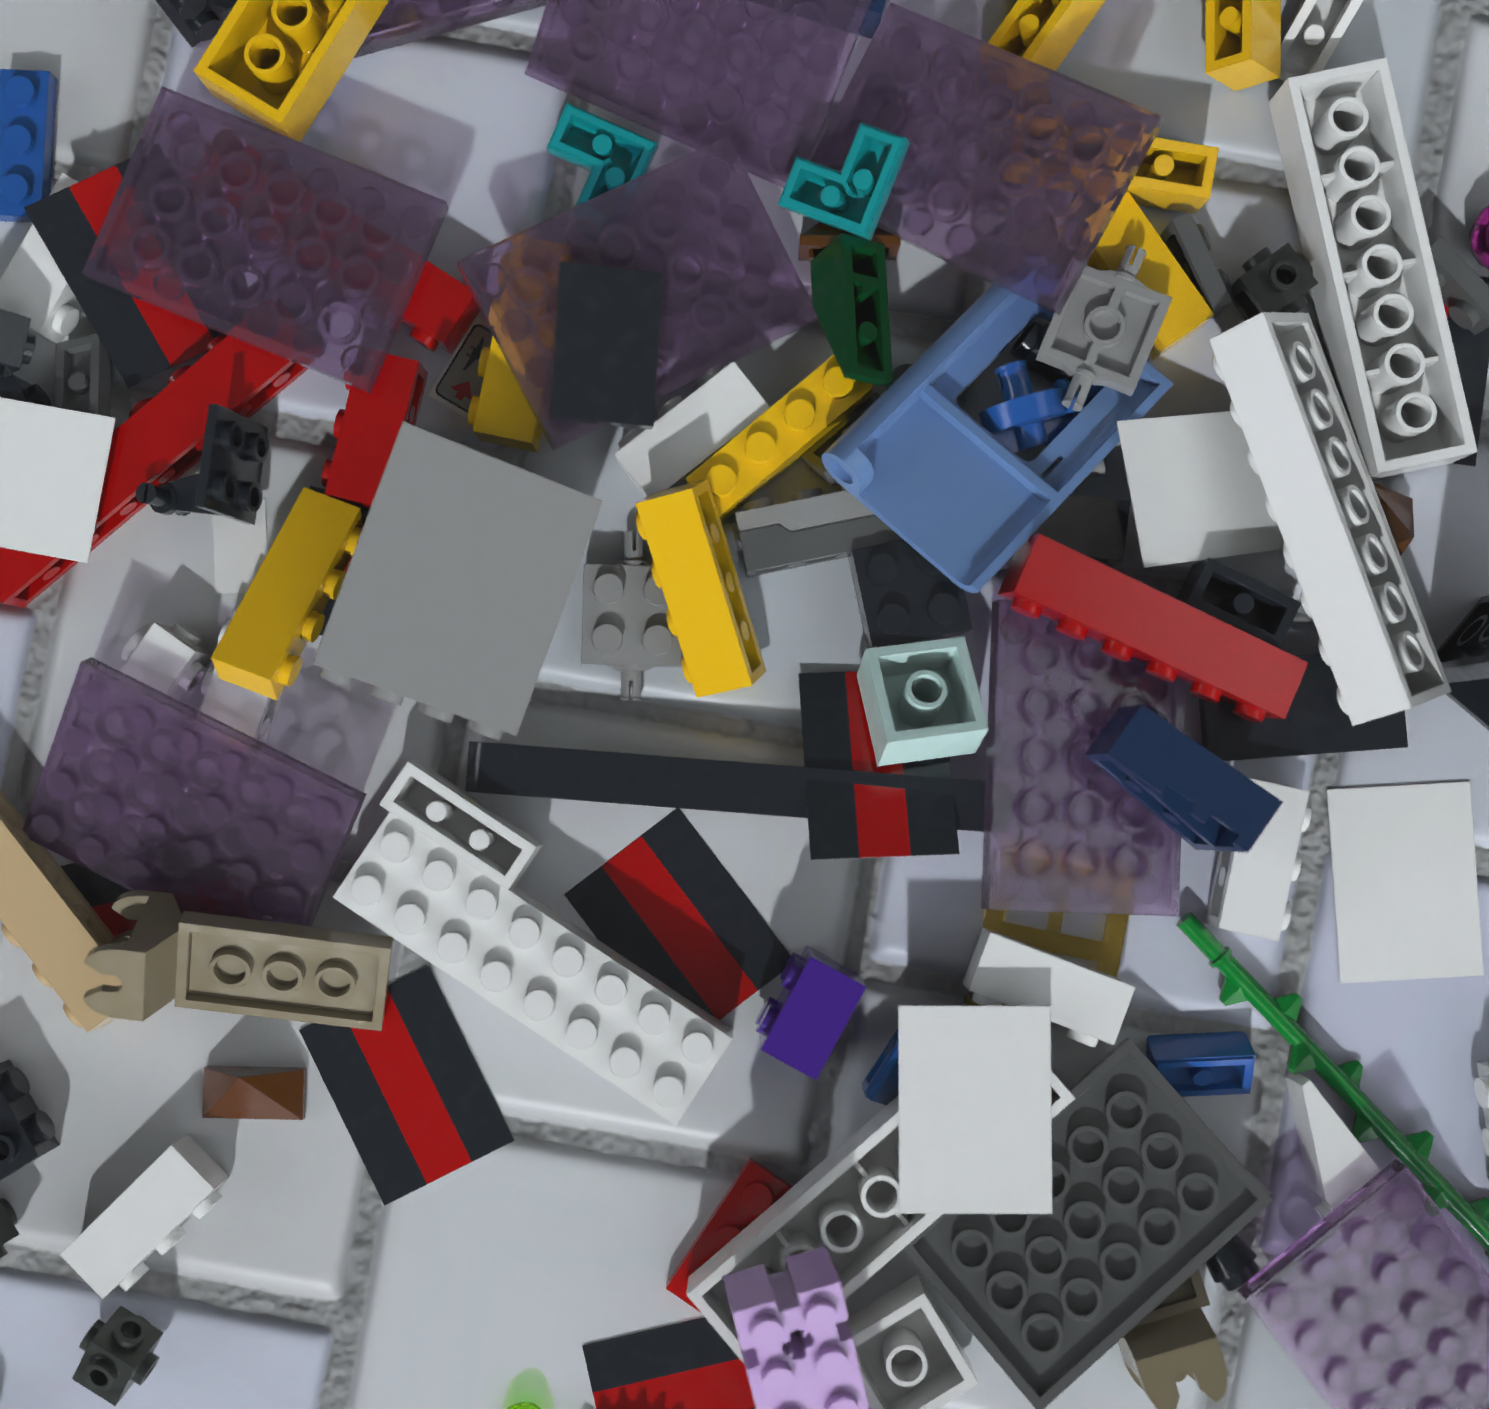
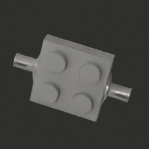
[1036,245,1172,411]
[581,531,682,701]

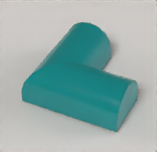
[547,103,658,239]
[777,122,910,240]

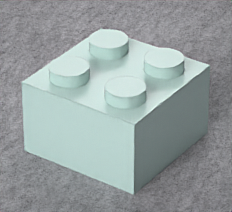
[857,636,989,767]

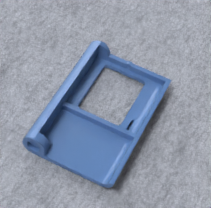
[821,253,1174,593]

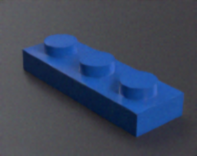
[0,69,57,223]

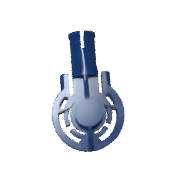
[979,360,1104,453]

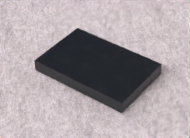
[549,261,663,429]

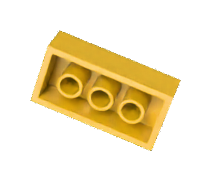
[193,0,389,147]

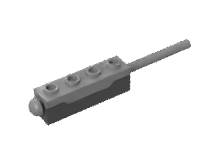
[723,459,1105,578]

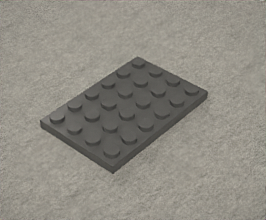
[902,1038,1273,1409]

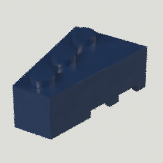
[1085,704,1283,853]

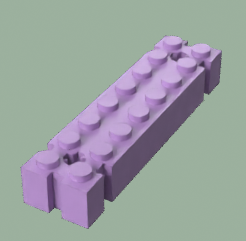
[722,1246,869,1409]

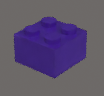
[755,946,866,1080]

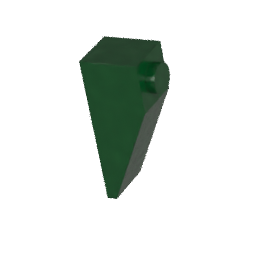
[810,233,893,387]

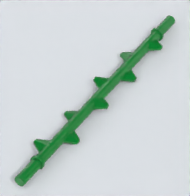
[1176,912,1489,1258]

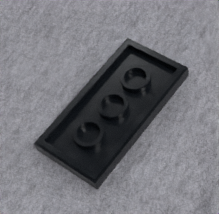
[1199,654,1408,761]

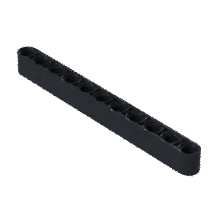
[465,741,1014,834]

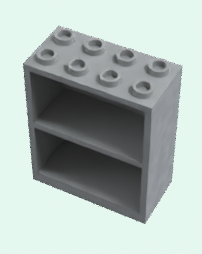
[313,422,603,741]

